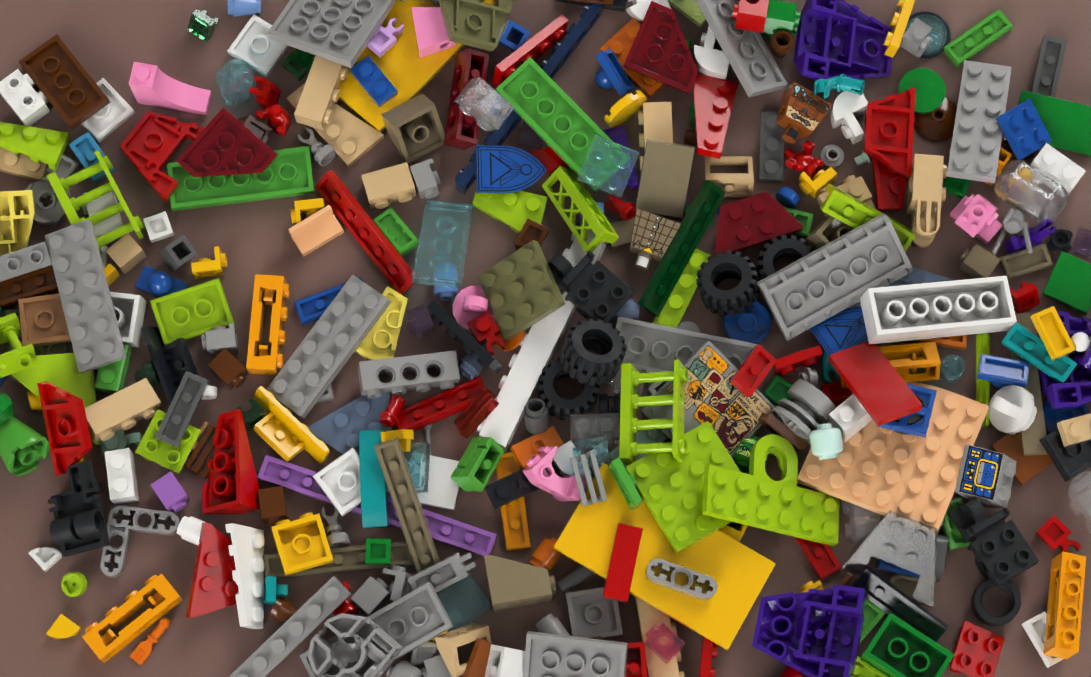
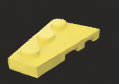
[355,286,408,360]

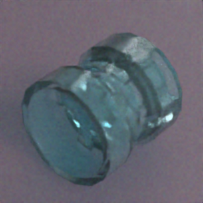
[940,354,966,384]

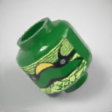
[733,436,769,474]

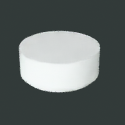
[201,385,217,400]

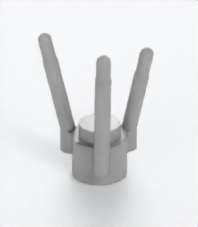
[991,208,1032,255]

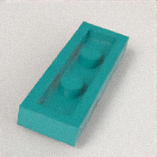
[1001,322,1077,383]

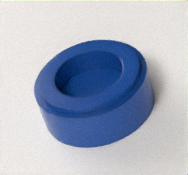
[775,187,800,209]

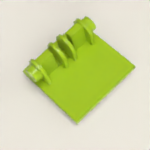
[135,409,202,474]

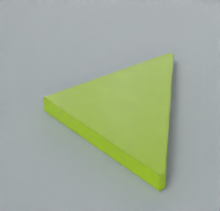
[10,353,100,445]

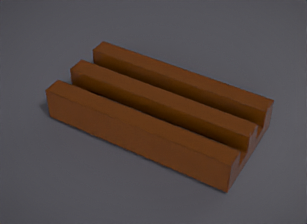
[758,413,807,450]
[185,425,216,479]

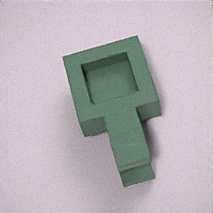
[100,429,143,459]

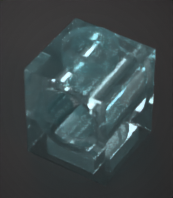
[573,436,610,469]

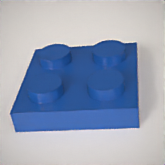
[996,99,1052,160]

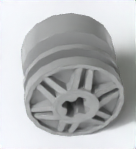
[771,379,836,444]

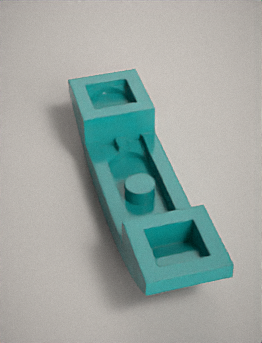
[359,429,388,528]

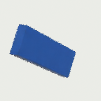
[294,277,363,326]

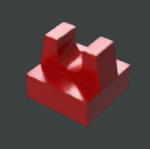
[1010,281,1040,313]

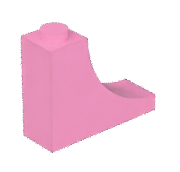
[129,62,212,115]

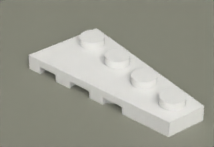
[225,523,265,629]

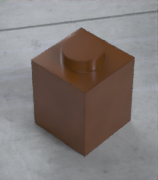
[208,348,248,390]
[258,486,289,525]

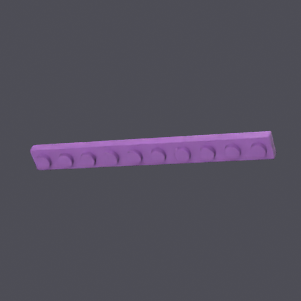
[257,455,497,557]

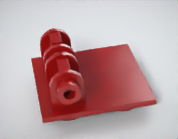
[948,620,1005,677]

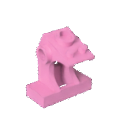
[950,194,1003,245]
[522,446,587,502]

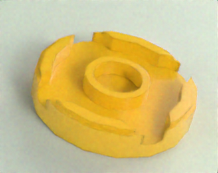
[604,90,647,128]

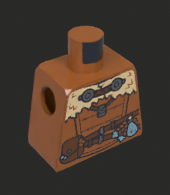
[776,82,832,144]

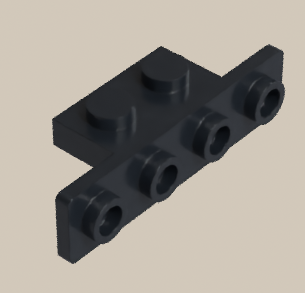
[141,326,199,408]

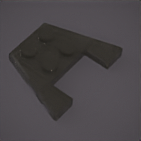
[841,510,937,607]

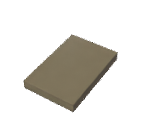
[635,139,695,218]

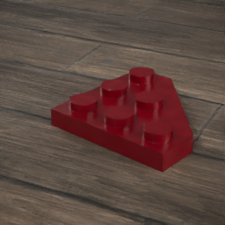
[623,1,698,94]
[176,107,278,177]

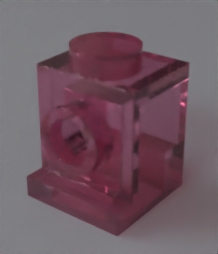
[645,623,685,664]

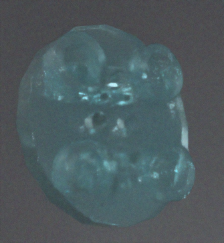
[216,59,256,106]

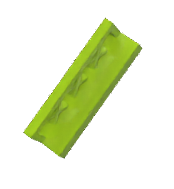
[542,166,619,253]
[820,184,916,252]

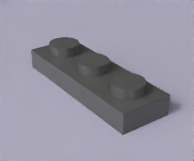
[1031,35,1067,98]
[759,111,784,183]
[155,371,209,449]

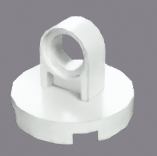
[989,385,1037,435]

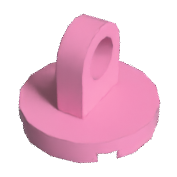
[452,285,497,333]

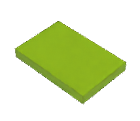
[150,278,235,345]

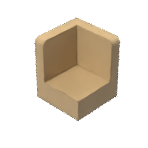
[106,233,147,274]

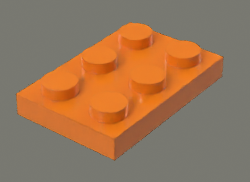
[600,18,665,98]

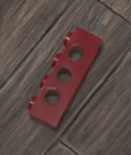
[444,48,489,150]

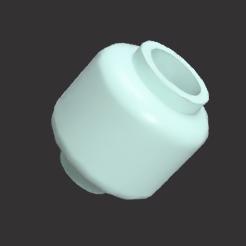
[809,423,844,460]

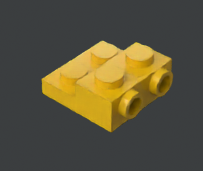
[272,513,333,576]

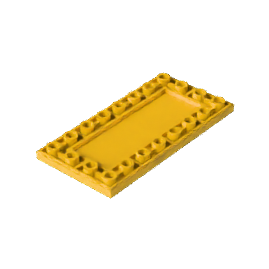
[339,0,495,132]
[553,463,776,650]

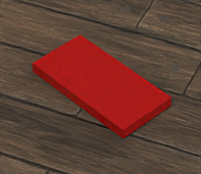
[829,341,922,426]

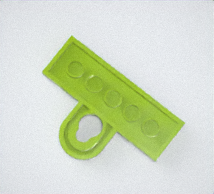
[702,434,840,546]

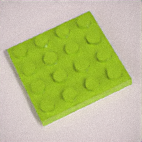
[625,421,740,554]

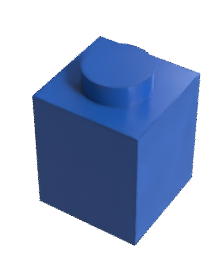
[498,20,531,52]

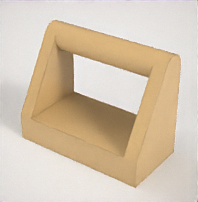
[704,156,754,198]
[435,623,491,677]

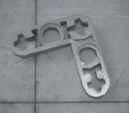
[100,506,180,578]

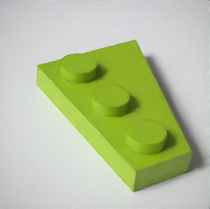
[0,122,69,171]
[473,191,548,233]

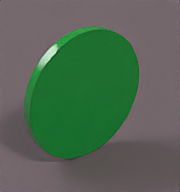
[898,68,946,114]

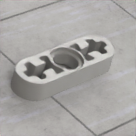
[645,558,717,600]

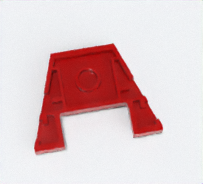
[120,111,205,202]

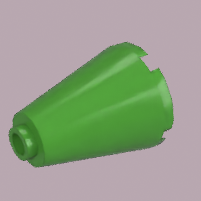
[0,416,50,476]

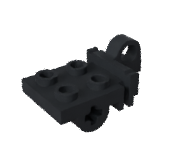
[547,251,635,324]
[48,461,110,557]
[948,498,1039,587]

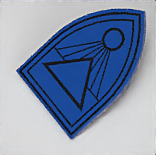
[476,145,547,193]
[810,306,868,357]

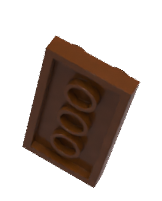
[19,34,111,130]

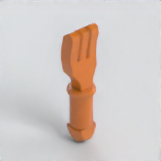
[129,618,170,666]

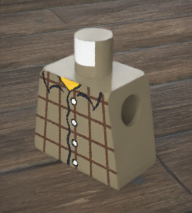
[629,208,681,270]

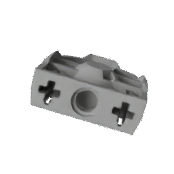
[308,613,404,677]

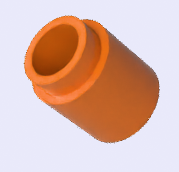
[529,537,563,571]

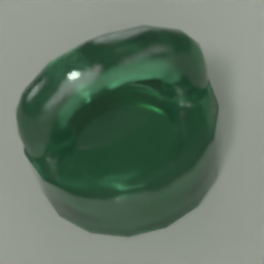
[134,361,160,386]

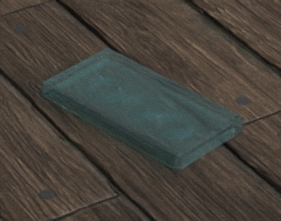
[412,200,473,288]

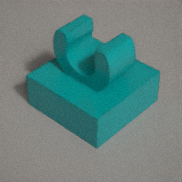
[264,576,288,605]

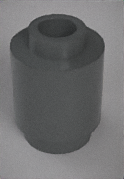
[523,398,549,434]

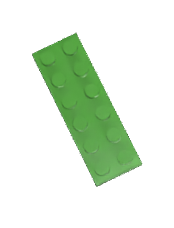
[495,57,630,193]
[167,146,315,211]

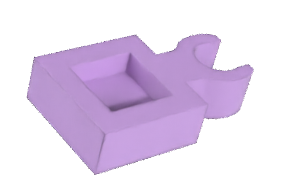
[367,18,404,58]

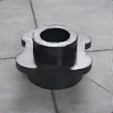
[1047,229,1073,253]

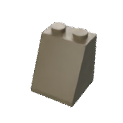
[484,555,556,612]

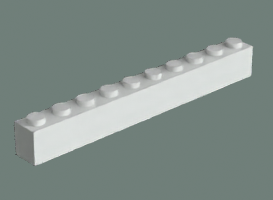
[477,225,608,452]

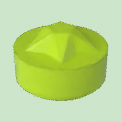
[61,572,87,597]

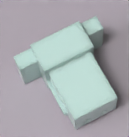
[854,150,871,166]

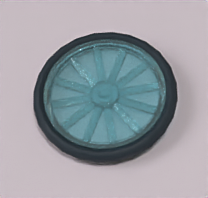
[902,11,951,58]

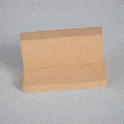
[288,205,344,257]

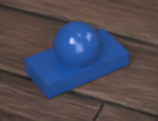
[595,49,635,96]
[135,265,190,298]
[977,354,1030,388]

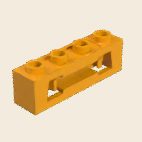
[246,274,290,376]
[840,342,941,388]
[1043,551,1086,659]
[82,573,183,663]

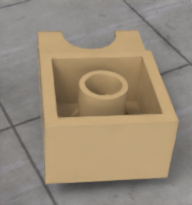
[906,154,947,248]

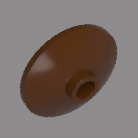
[914,98,957,142]

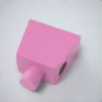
[412,7,456,58]

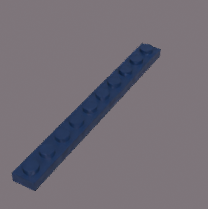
[455,3,602,195]

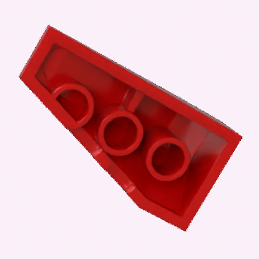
[202,409,259,515]

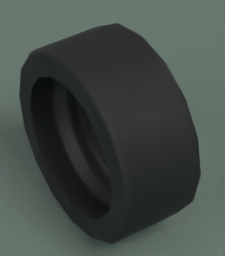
[971,578,1021,626]

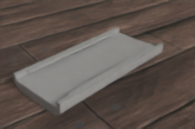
[757,213,913,341]

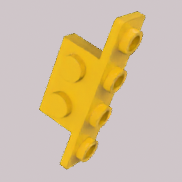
[253,386,330,465]

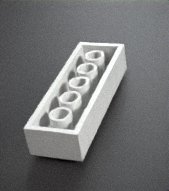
[860,276,1017,344]

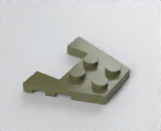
[438,0,514,52]

